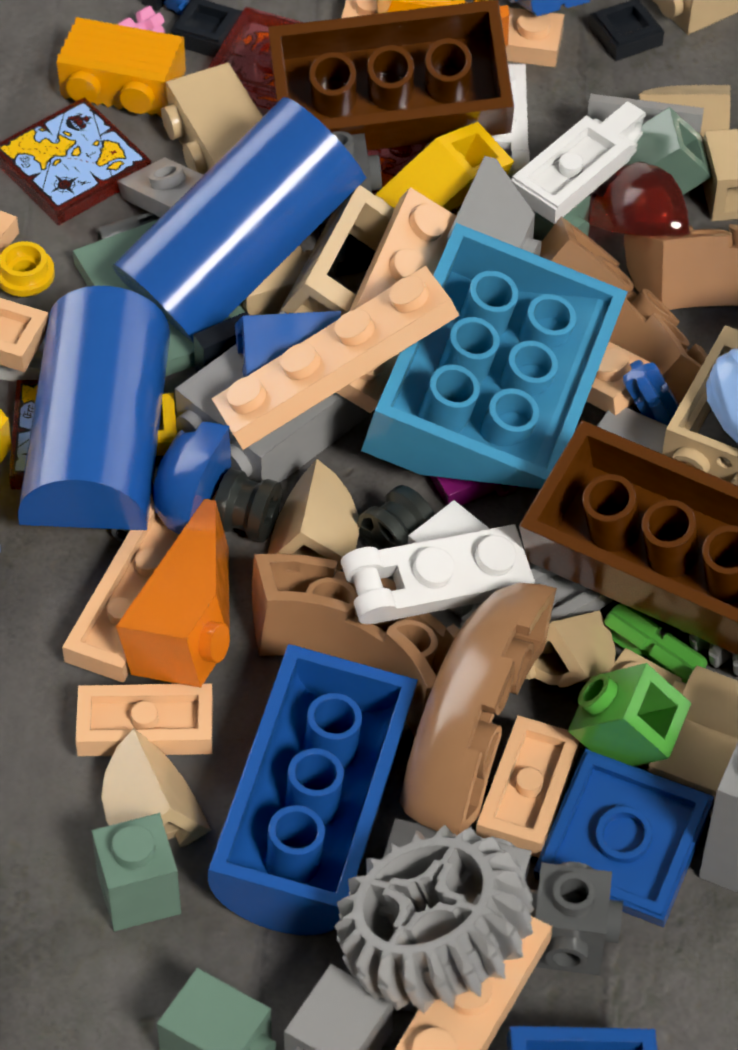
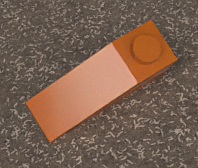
[116,499,230,688]

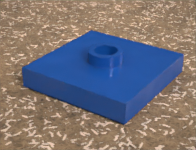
[533,749,714,928]

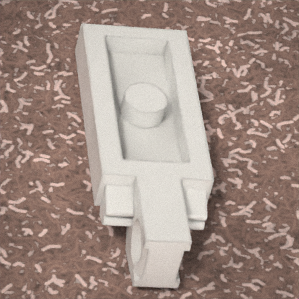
[511,101,646,224]

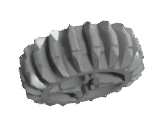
[335,825,534,1013]

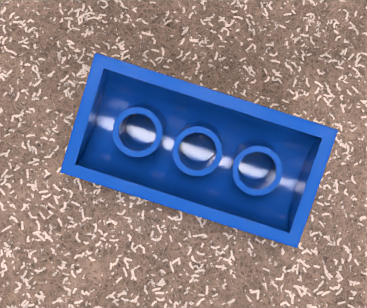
[113,97,366,343]
[18,286,170,530]
[208,644,418,935]

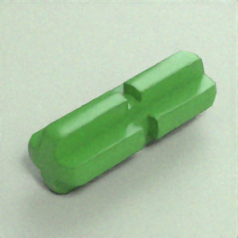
[604,603,707,683]

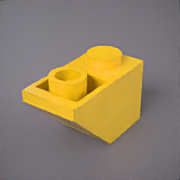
[375,121,514,216]

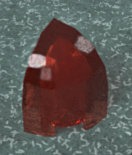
[589,161,690,236]

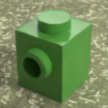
[568,663,691,766]

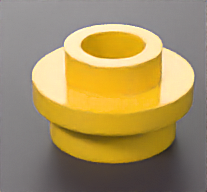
[0,241,55,297]

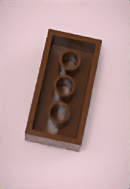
[268,0,514,151]
[519,420,738,655]

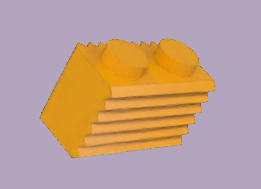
[57,17,186,118]

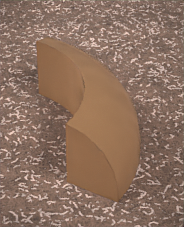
[540,216,708,412]
[624,224,738,310]
[252,554,460,739]
[399,583,557,836]

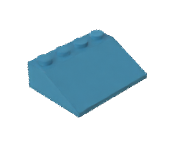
[361,223,628,489]

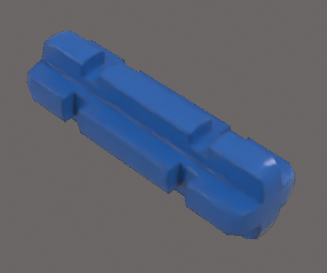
[623,360,679,426]

